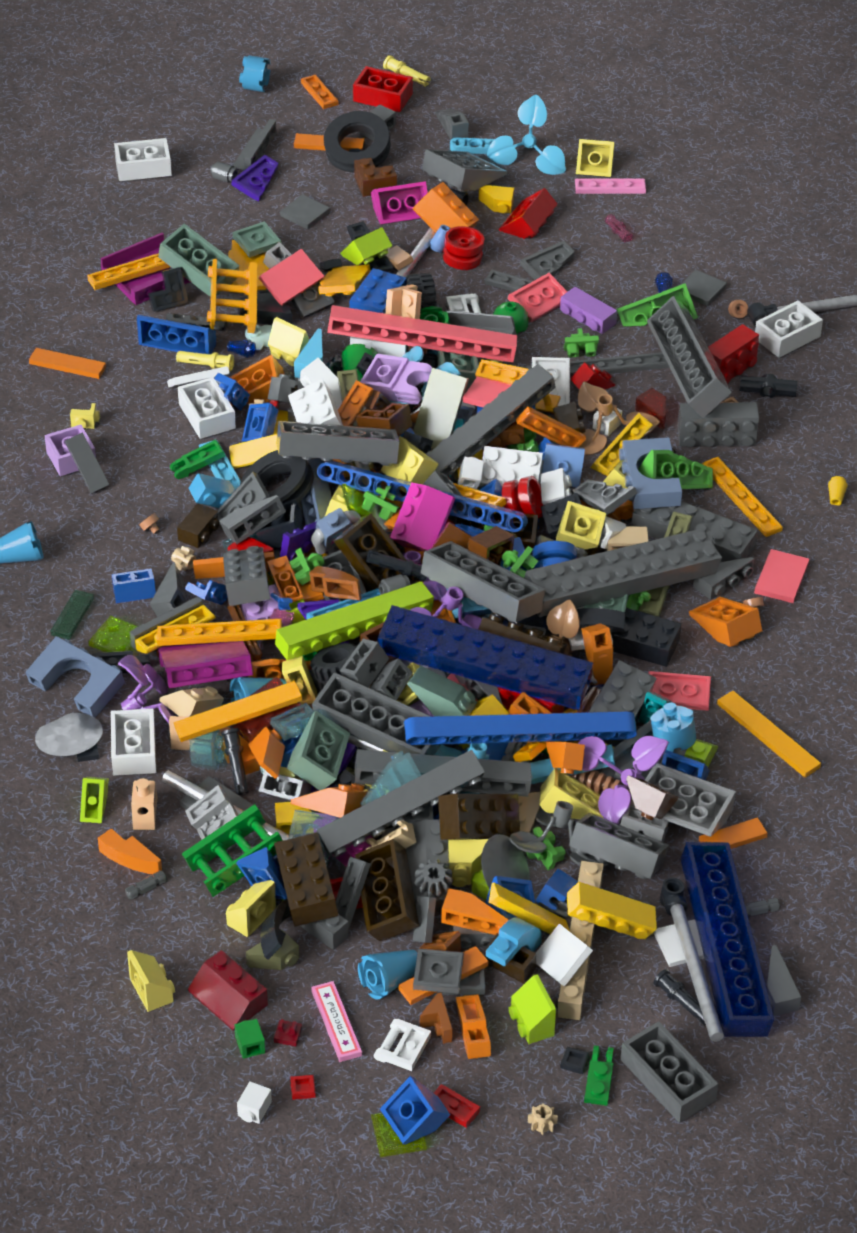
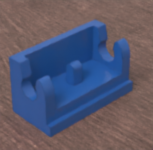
[111,568,156,603]
[535,868,578,910]

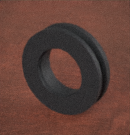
[324,111,391,173]
[240,450,314,504]

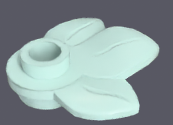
[245,324,272,350]

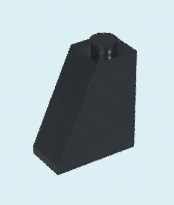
[238,292,292,325]

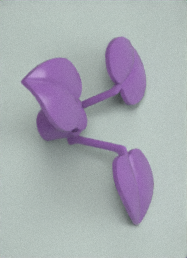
[405,577,482,644]
[118,655,178,724]
[578,736,669,824]

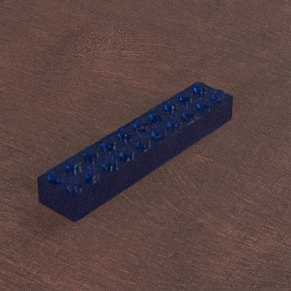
[378,605,593,710]
[681,842,774,1037]

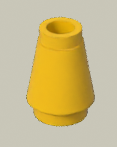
[828,476,848,506]

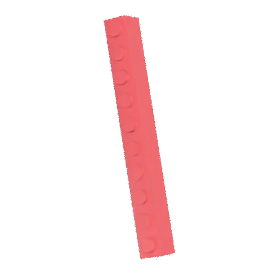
[327,305,517,363]

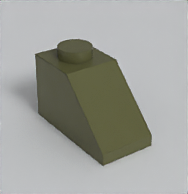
[246,929,299,970]

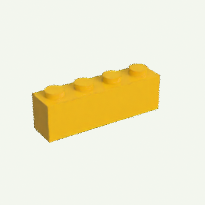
[567,882,657,939]

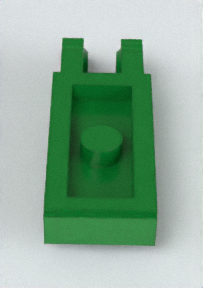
[170,440,225,480]
[584,1045,614,1106]

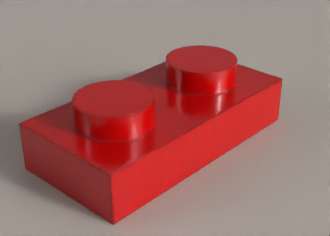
[434,1084,480,1128]

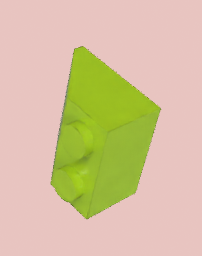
[340,227,393,266]
[509,974,556,1044]

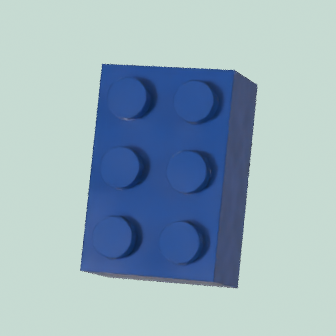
[349,268,407,314]

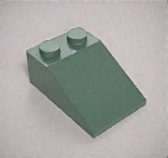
[437,350,479,393]
[407,666,477,716]
[287,711,350,790]

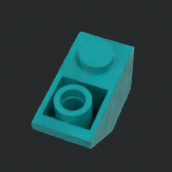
[638,692,672,724]

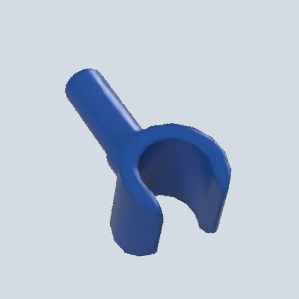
[270,593,293,610]

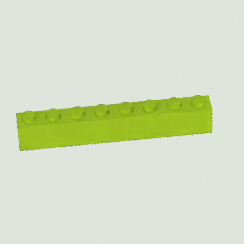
[275,581,434,661]

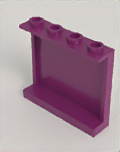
[101,233,190,305]
[158,641,253,688]

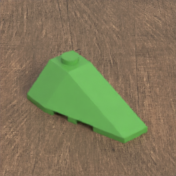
[616,283,698,326]
[638,450,713,489]

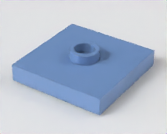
[542,443,585,487]

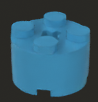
[239,55,271,92]
[650,702,696,752]

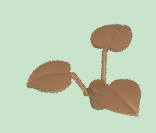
[578,381,659,455]
[547,600,595,694]

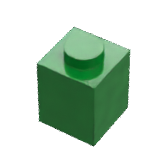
[234,1019,265,1059]

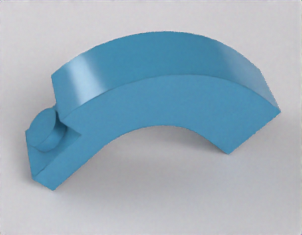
[486,917,542,966]

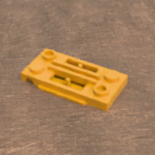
[228,240,269,290]
[319,264,371,296]

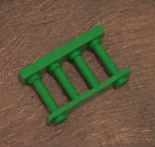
[182,804,283,897]

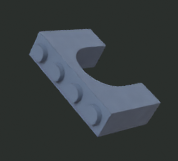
[619,438,682,509]
[25,636,125,717]

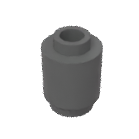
[210,161,238,183]
[378,574,411,595]

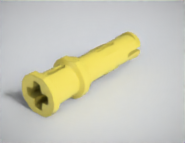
[383,55,431,87]
[176,350,234,371]

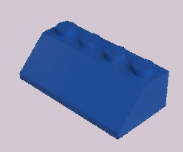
[137,315,216,354]

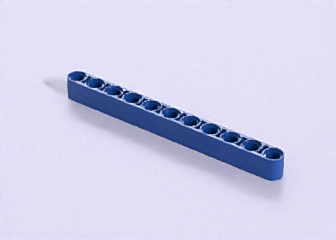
[317,461,528,532]
[404,712,637,745]

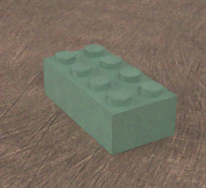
[159,224,239,297]

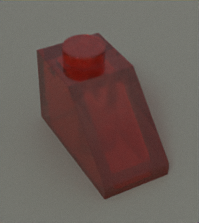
[635,388,666,429]

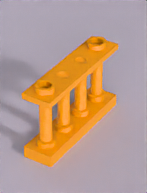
[207,259,257,333]
[475,359,561,414]

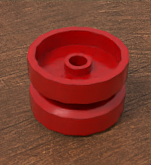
[443,226,485,270]
[502,476,543,519]

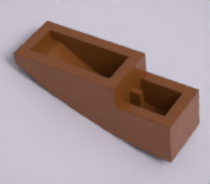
[309,566,362,600]

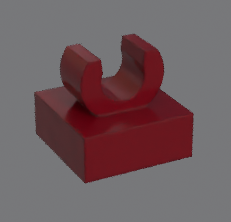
[274,1019,302,1047]

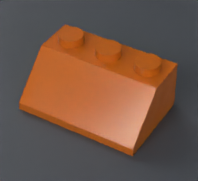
[413,182,479,233]

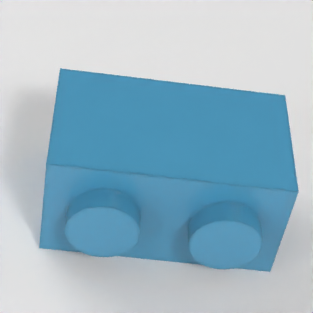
[189,473,235,508]

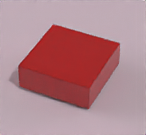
[290,1075,316,1100]

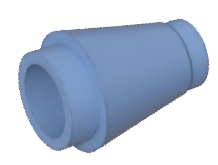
[430,225,450,253]

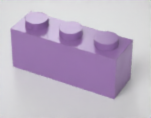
[560,287,617,334]

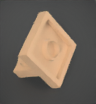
[385,285,422,319]

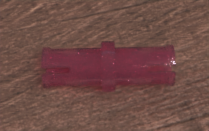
[605,214,633,243]

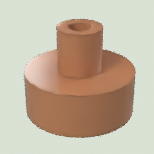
[728,300,748,318]
[139,513,159,534]
[743,597,764,615]

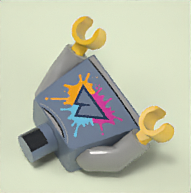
[311,508,361,557]

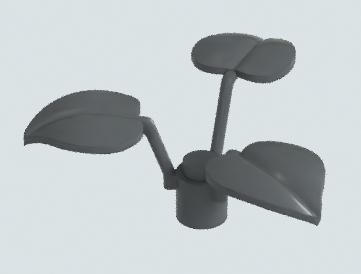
[509,801,609,866]

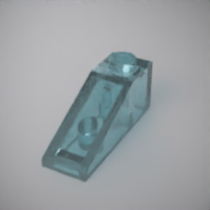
[360,750,421,806]

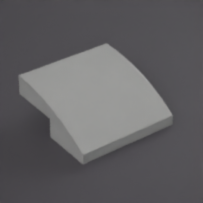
[185,785,239,840]

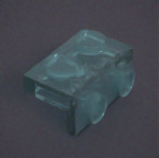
[270,703,322,741]

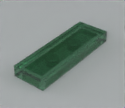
[50,590,94,640]

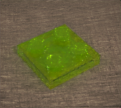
[88,615,138,653]

